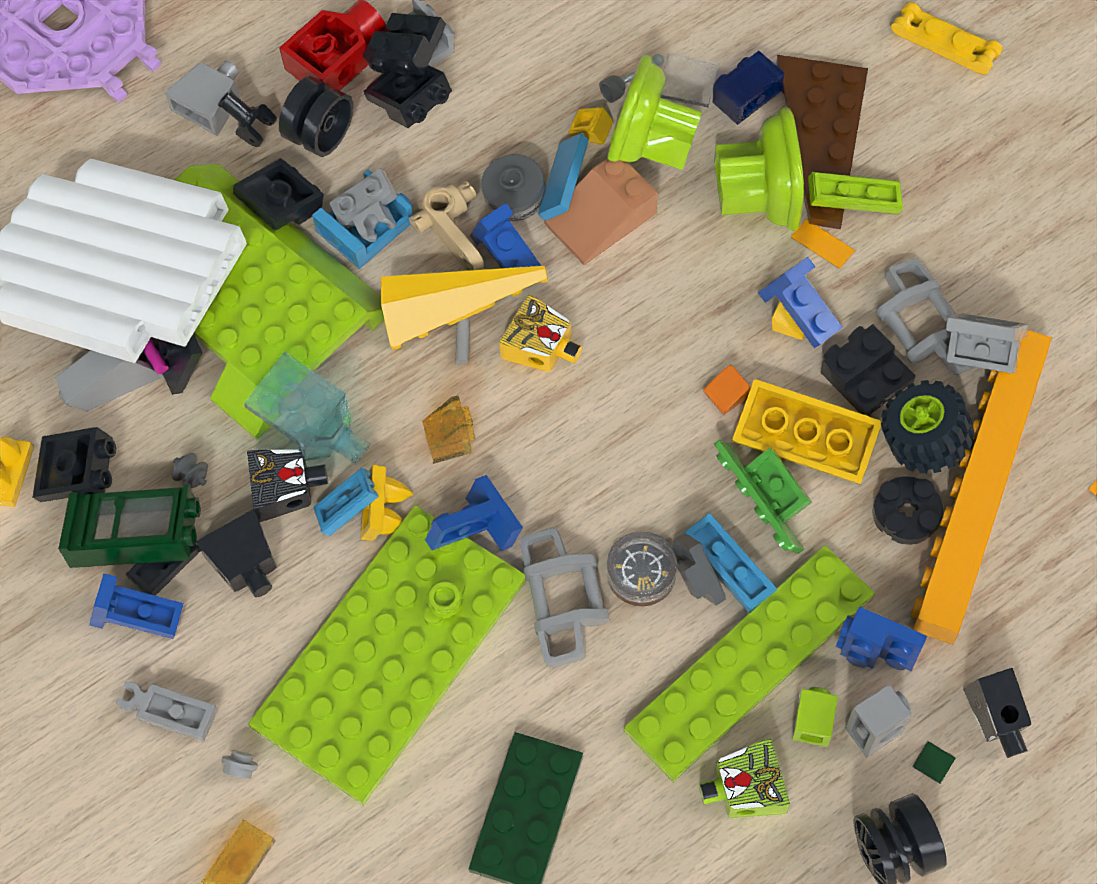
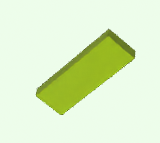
[808,172,903,214]

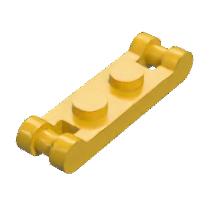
[891,2,1003,75]

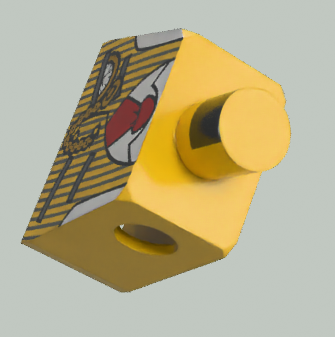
[499,294,583,372]

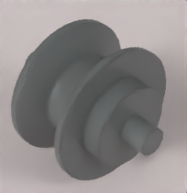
[172,453,208,489]

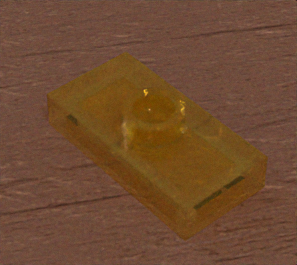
[201,819,275,884]

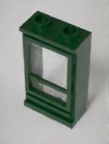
[58,484,201,568]

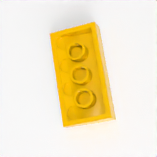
[732,379,883,485]

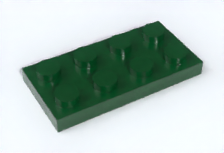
[468,732,584,884]

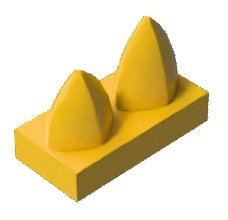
[0,436,34,507]
[360,465,413,541]

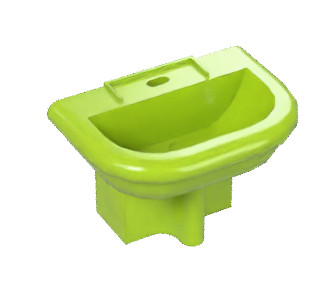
[607,54,702,170]
[714,107,804,231]

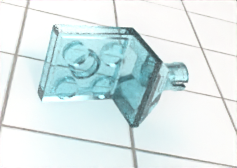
[244,352,371,465]

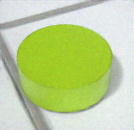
[427,581,463,618]

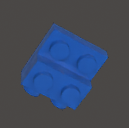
[836,607,927,671]

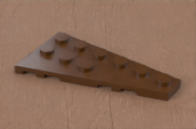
[776,55,868,230]

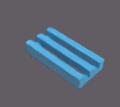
[313,467,379,536]

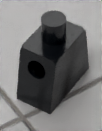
[196,509,277,597]

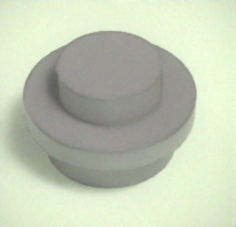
[221,750,258,778]

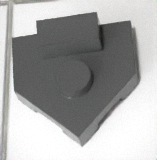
[672,533,726,606]

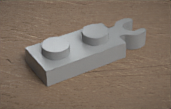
[116,682,218,742]

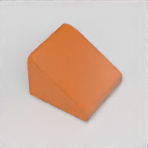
[703,364,751,415]

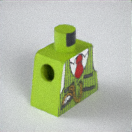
[699,738,790,818]

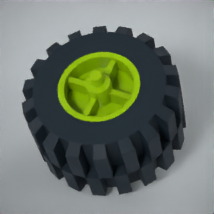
[881,380,974,474]

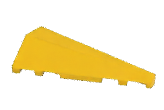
[381,266,548,350]

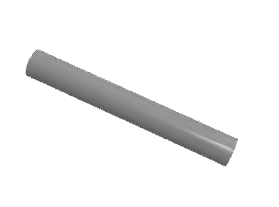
[455,317,469,365]

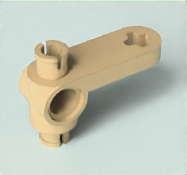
[409,181,484,271]

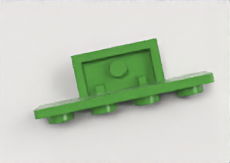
[714,440,812,554]

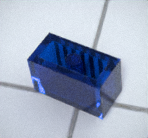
[712,50,784,125]

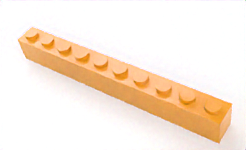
[910,330,1052,645]

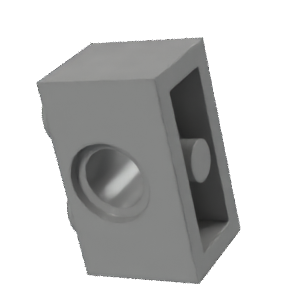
[845,684,911,758]

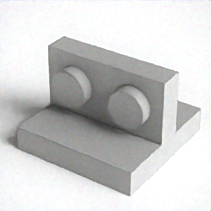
[946,313,1029,373]

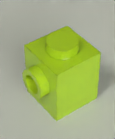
[792,687,838,747]

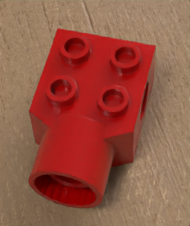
[279,0,386,91]

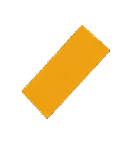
[791,219,855,269]

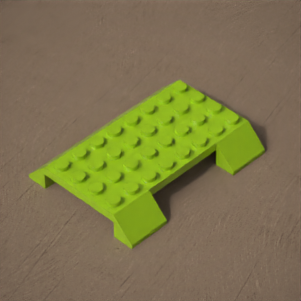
[174,164,384,440]

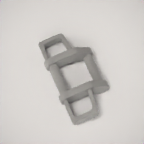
[876,258,976,375]
[520,528,610,668]

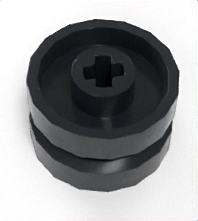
[279,76,354,157]

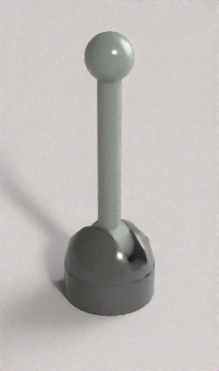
[599,54,664,103]

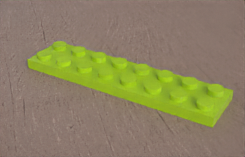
[624,546,875,783]

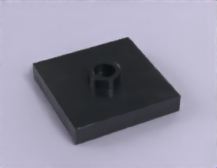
[151,334,203,395]

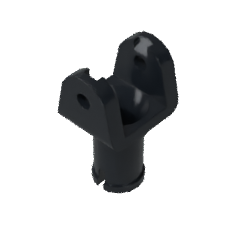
[218,90,277,147]

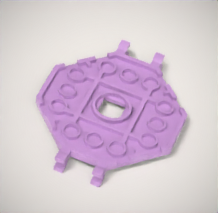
[0,0,162,103]

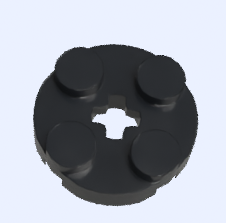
[872,476,943,545]

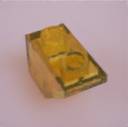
[422,395,475,464]

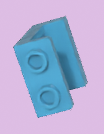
[312,169,413,269]

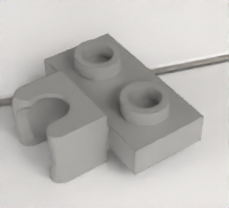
[329,168,398,242]

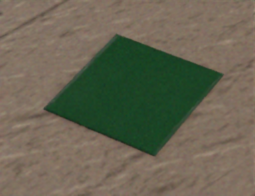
[913,741,956,784]

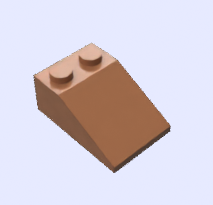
[544,158,658,265]

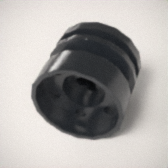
[853,793,947,884]

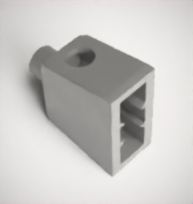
[165,61,240,136]

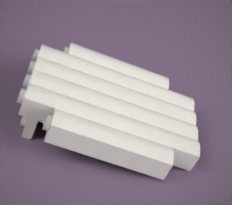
[0,158,247,363]

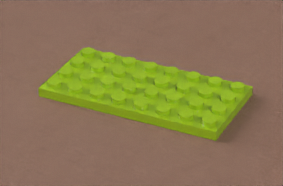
[248,505,527,806]

